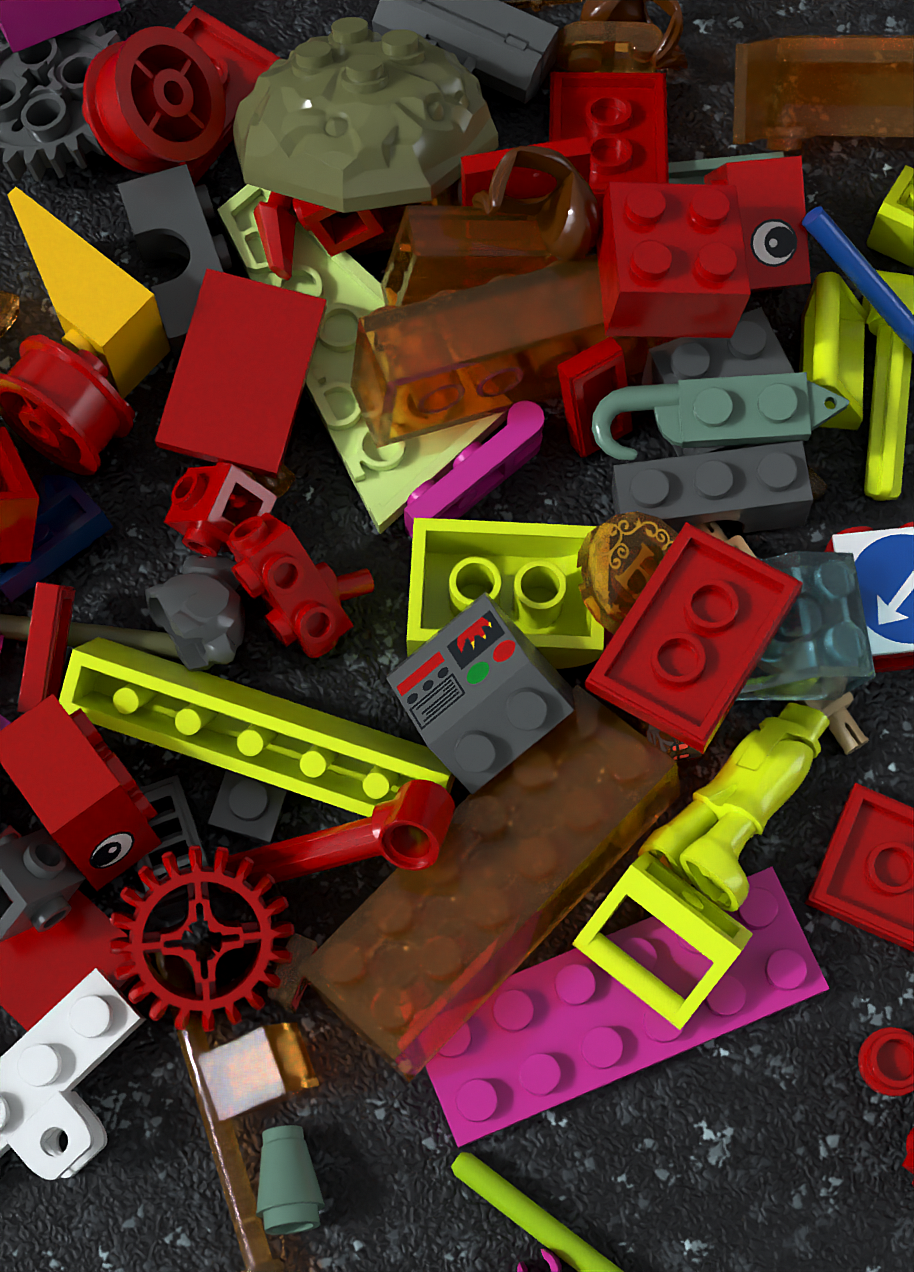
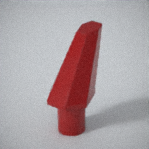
[253,191,297,281]

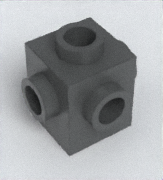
[0,827,86,942]

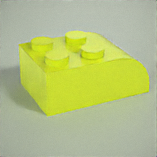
[407,517,607,669]

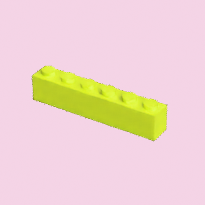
[59,637,455,817]

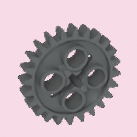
[0,20,121,182]

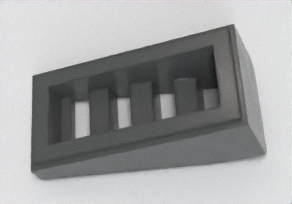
[137,775,221,920]

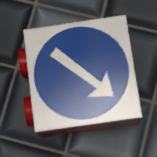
[820,521,914,676]

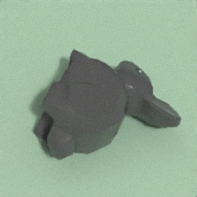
[145,555,246,671]

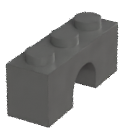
[117,164,233,366]
[612,440,813,549]

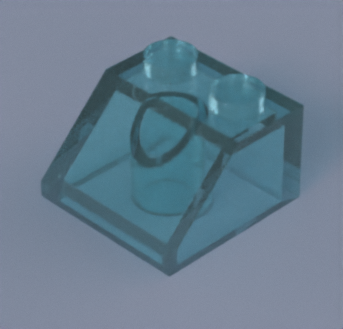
[736,551,876,700]

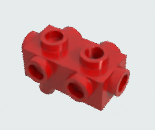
[225,512,374,658]

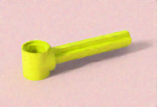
[862,270,914,501]

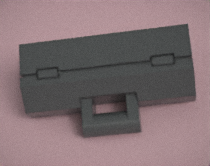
[372,0,559,104]

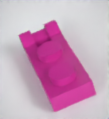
[404,400,545,540]

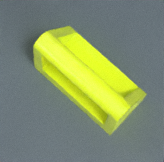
[799,272,865,430]
[572,851,753,1030]

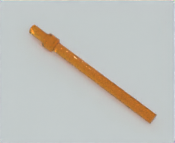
[154,952,284,1272]

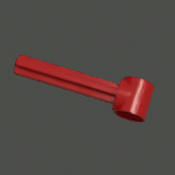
[216,779,455,894]

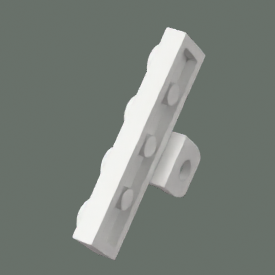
[0,968,146,1180]

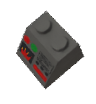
[386,591,574,794]

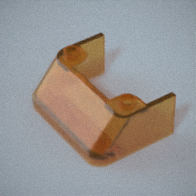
[733,35,914,150]

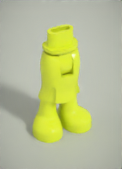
[638,702,830,912]

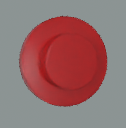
[858,1027,914,1097]

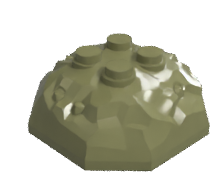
[233,17,499,213]

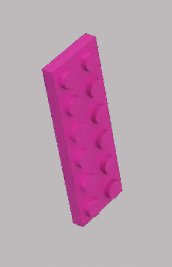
[407,866,829,1148]

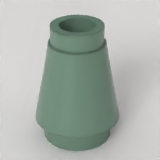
[256,1125,325,1235]

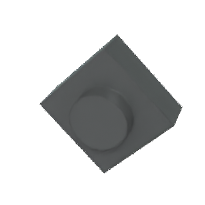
[208,769,291,845]

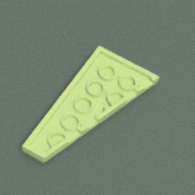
[217,184,512,534]

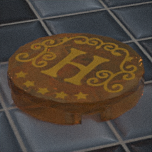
[577,511,678,635]

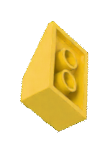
[7,187,171,399]

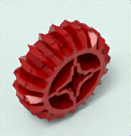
[108,845,294,1032]

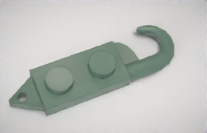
[591,372,849,461]

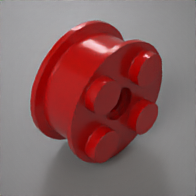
[82,26,226,174]
[0,334,135,476]

